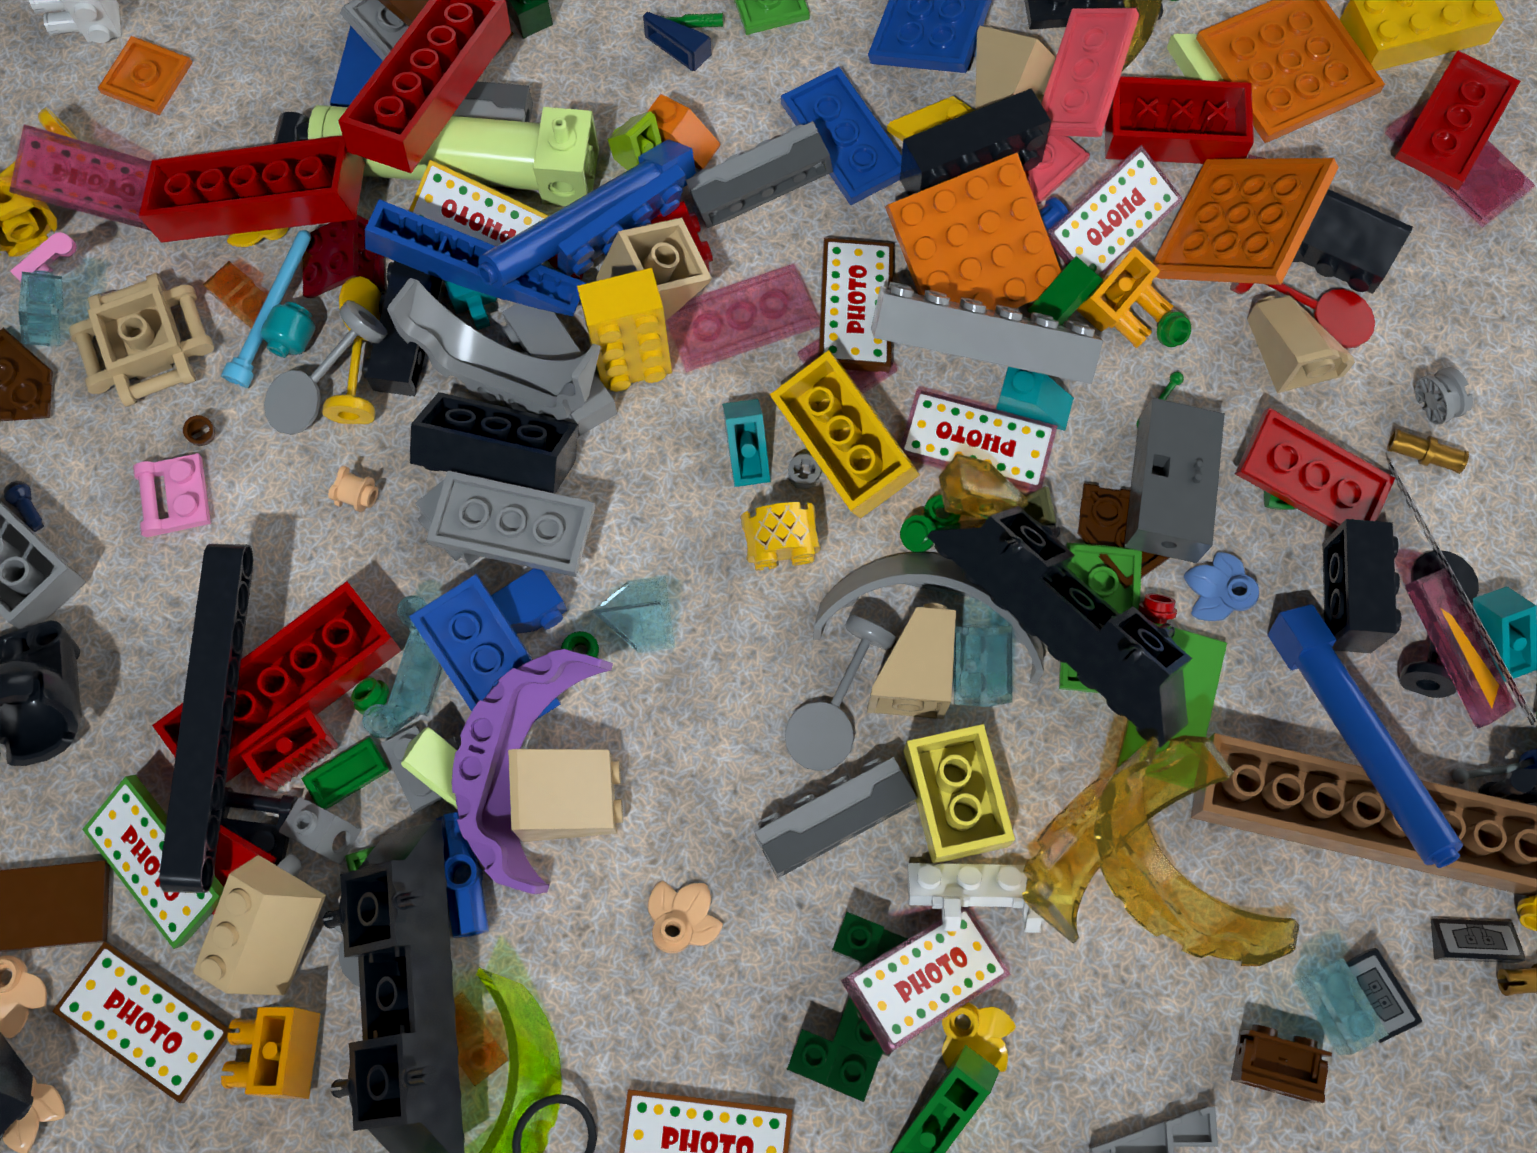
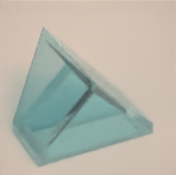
[592,576,675,653]

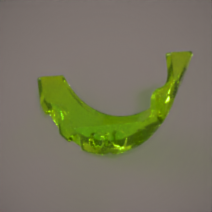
[476,967,562,1153]

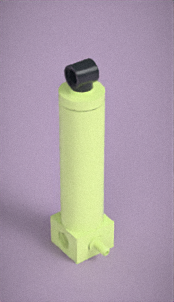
[273,105,599,206]

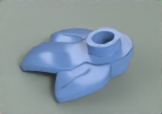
[1184,552,1259,621]

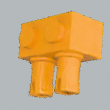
[1077,246,1174,348]
[221,1007,321,1099]

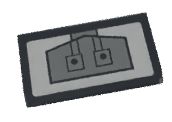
[1431,919,1525,963]
[1334,948,1422,1043]

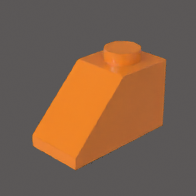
[647,93,720,170]

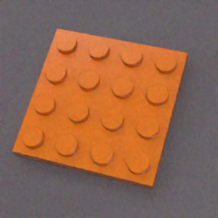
[1196,0,1385,143]
[885,153,1061,311]
[1153,158,1339,285]

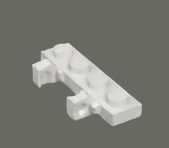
[907,863,1072,933]

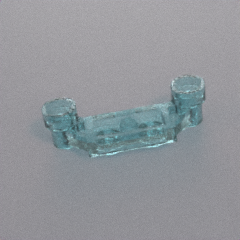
[362,595,442,739]

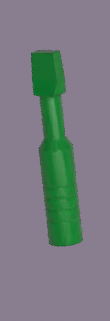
[661,13,723,28]

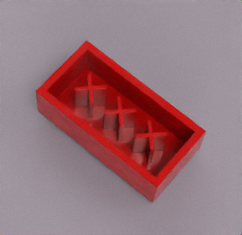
[1105,76,1254,164]

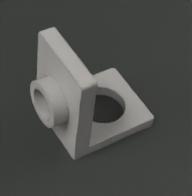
[279,797,361,865]

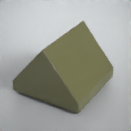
[1017,486,1056,528]

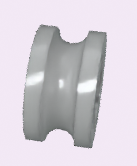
[788,454,821,490]

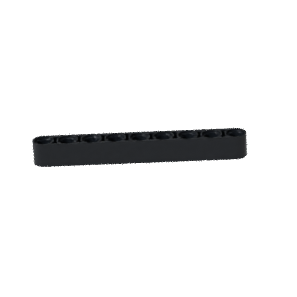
[159,544,254,893]

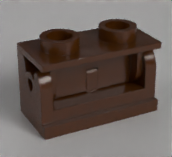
[1231,1024,1332,1103]

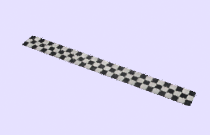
[1389,461,1536,726]

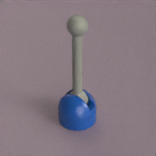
[1452,749,1537,784]

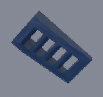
[643,11,712,71]

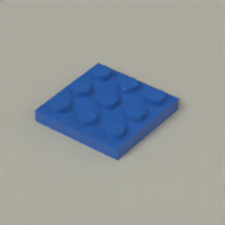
[868,0,992,73]

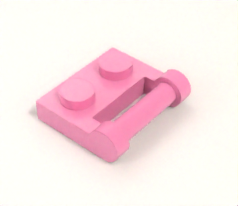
[10,232,77,284]
[133,453,211,537]

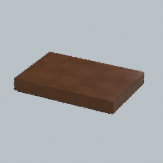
[0,860,110,952]

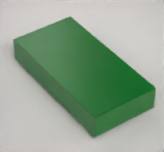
[1027,256,1103,325]
[301,737,390,810]

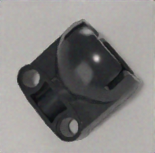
[0,620,82,766]

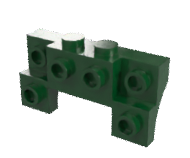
[787,912,915,1102]

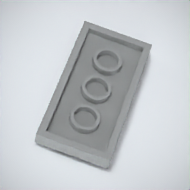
[426,471,595,577]

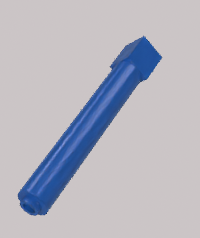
[477,139,696,289]
[1267,604,1463,868]

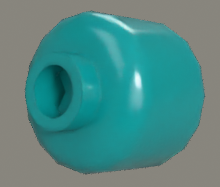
[260,301,316,358]

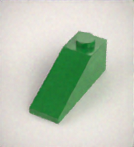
[891,1045,1000,1153]

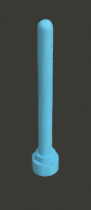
[221,230,311,388]

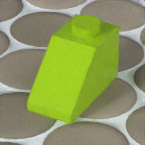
[607,111,662,170]

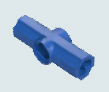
[436,812,489,938]

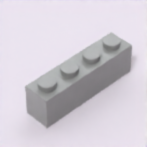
[502,303,617,436]

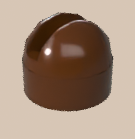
[183,415,215,446]

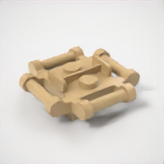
[69,273,214,407]

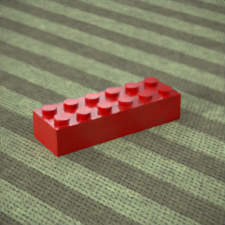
[338,0,511,173]
[138,135,365,243]
[152,581,402,783]

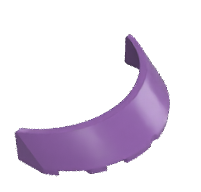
[452,649,613,894]

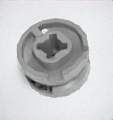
[1415,367,1473,425]

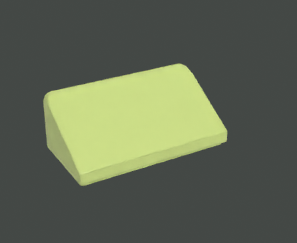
[1167,34,1224,81]
[401,727,457,809]

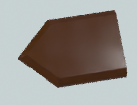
[0,327,53,422]
[1077,483,1170,589]

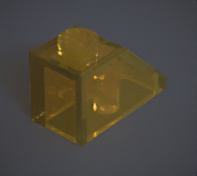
[938,454,1028,519]

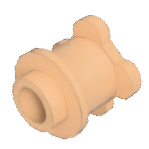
[328,466,378,512]

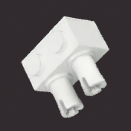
[29,0,121,43]

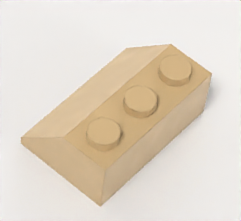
[193,855,326,996]

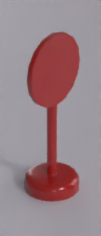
[1230,282,1375,348]

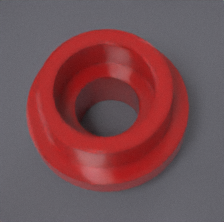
[1138,593,1177,624]

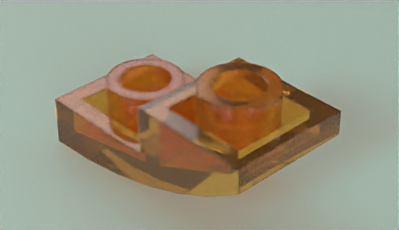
[203,261,267,329]
[454,991,509,1086]

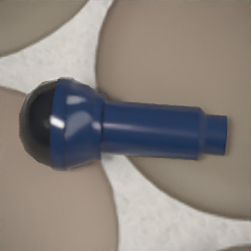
[4,481,44,532]

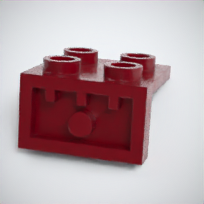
[302,214,385,298]

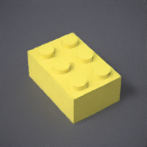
[903,724,1015,864]

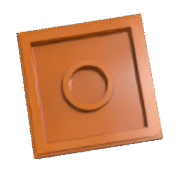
[98,36,192,116]

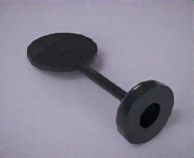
[1399,551,1479,698]

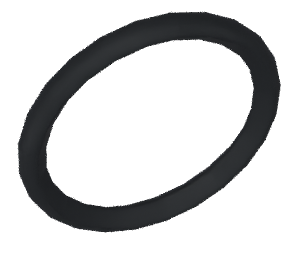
[512,1094,597,1153]

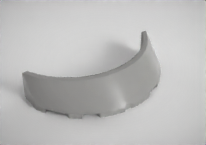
[387,278,601,420]
[813,553,1044,684]

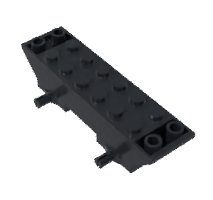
[927,506,1193,748]
[323,820,465,1153]

